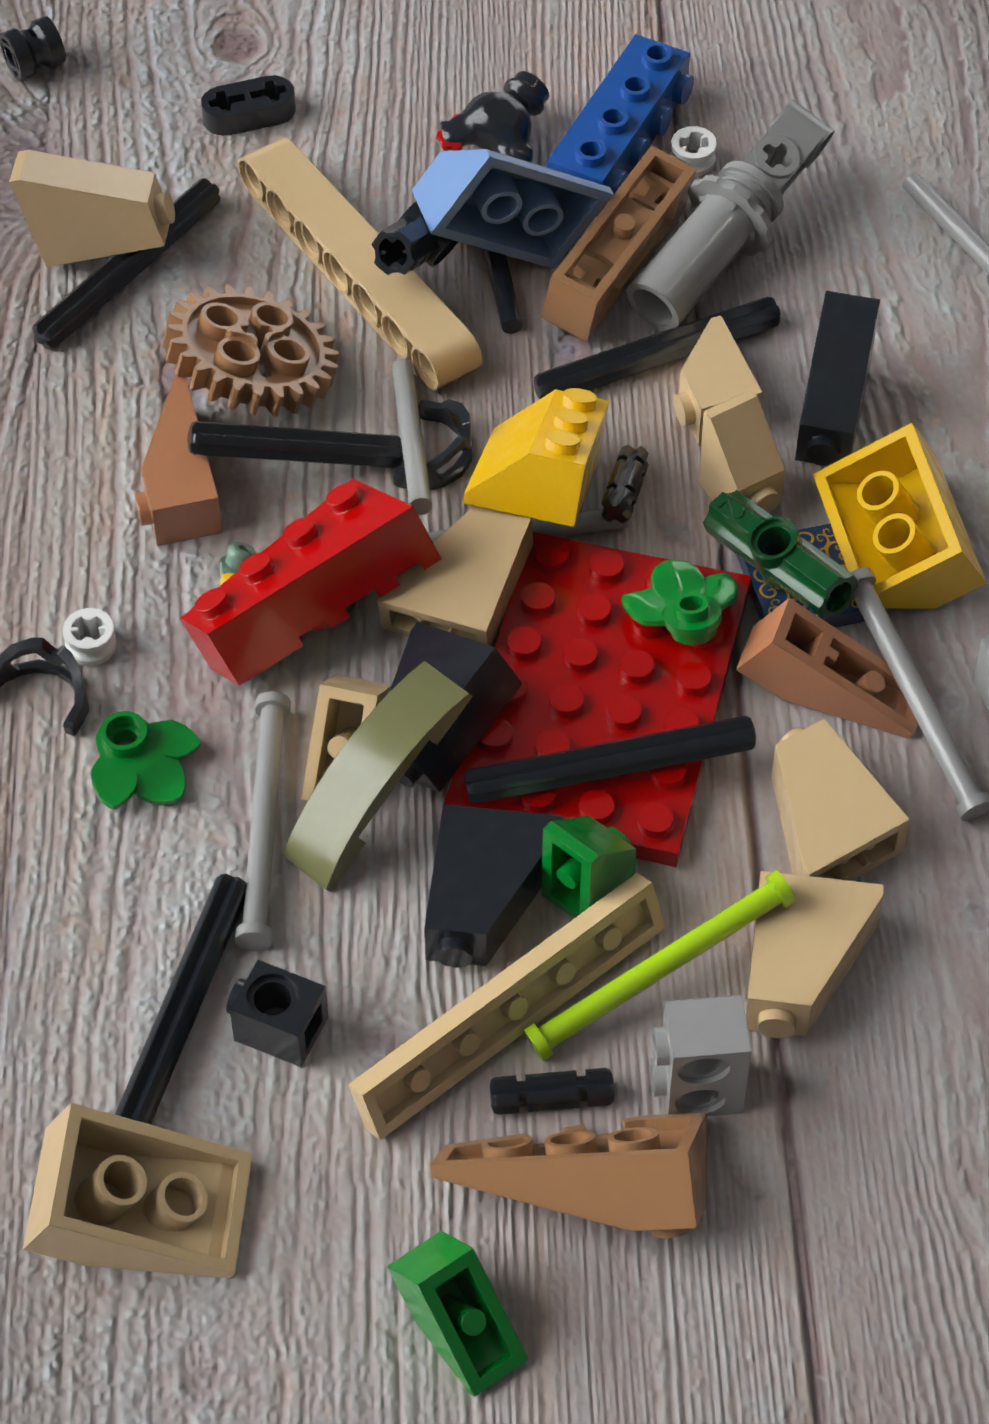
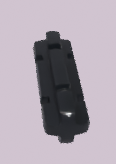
[601,445,649,524]
[489,1068,615,1115]

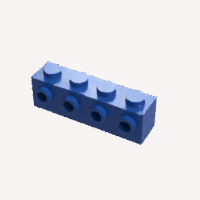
[546,34,694,217]

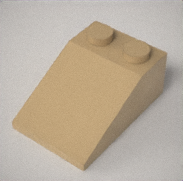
[23,1102,253,1278]

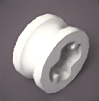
[670,126,717,177]
[62,608,117,666]

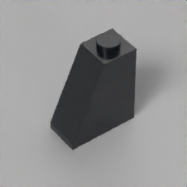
[795,290,880,466]
[390,622,522,792]
[424,804,564,968]

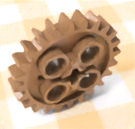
[162,284,339,417]

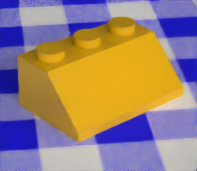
[463,388,609,527]
[813,423,987,609]

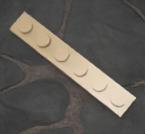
[348,873,666,1140]

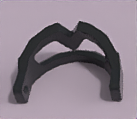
[393,399,473,490]
[0,637,90,736]

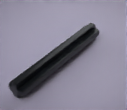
[187,421,403,468]

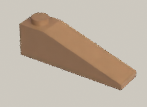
[430,1112,708,1238]

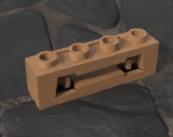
[541,145,697,342]

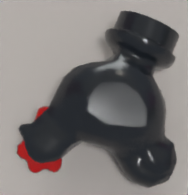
[436,71,549,163]

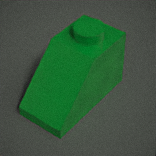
[542,816,636,918]
[387,1231,529,1397]

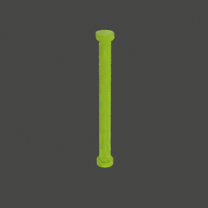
[523,870,796,1062]

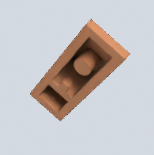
[135,376,223,546]
[736,598,930,738]

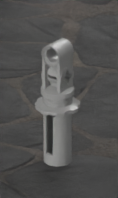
[627,100,835,331]

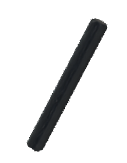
[32,178,221,350]
[534,296,781,399]
[464,716,756,804]
[115,874,247,1125]

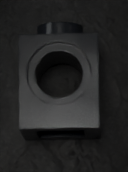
[226,960,329,1067]

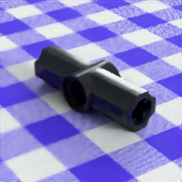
[371,201,458,275]

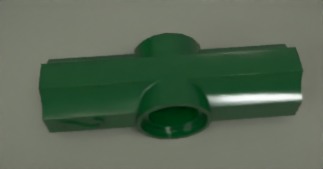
[703,490,858,619]

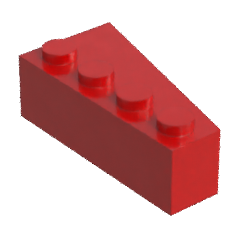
[180,479,442,686]

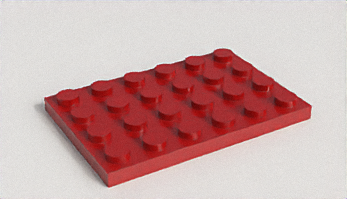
[444,532,751,867]

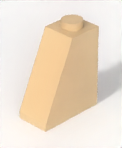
[9,150,175,267]
[377,506,534,647]
[771,718,910,881]
[745,871,884,1038]

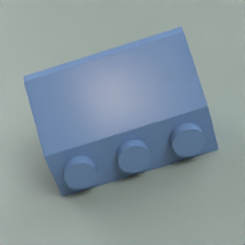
[412,149,613,269]

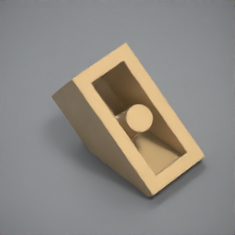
[673,316,763,445]
[698,389,785,514]
[301,674,392,801]

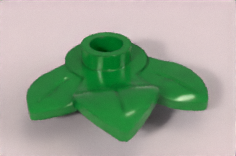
[622,560,737,645]
[90,711,201,810]

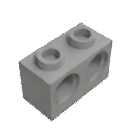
[650,995,752,1116]

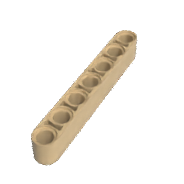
[238,137,482,391]

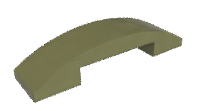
[283,661,473,892]

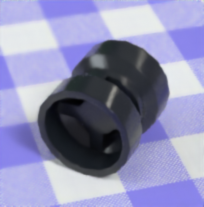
[0,16,66,81]

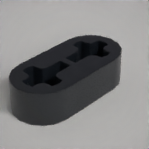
[201,75,296,136]

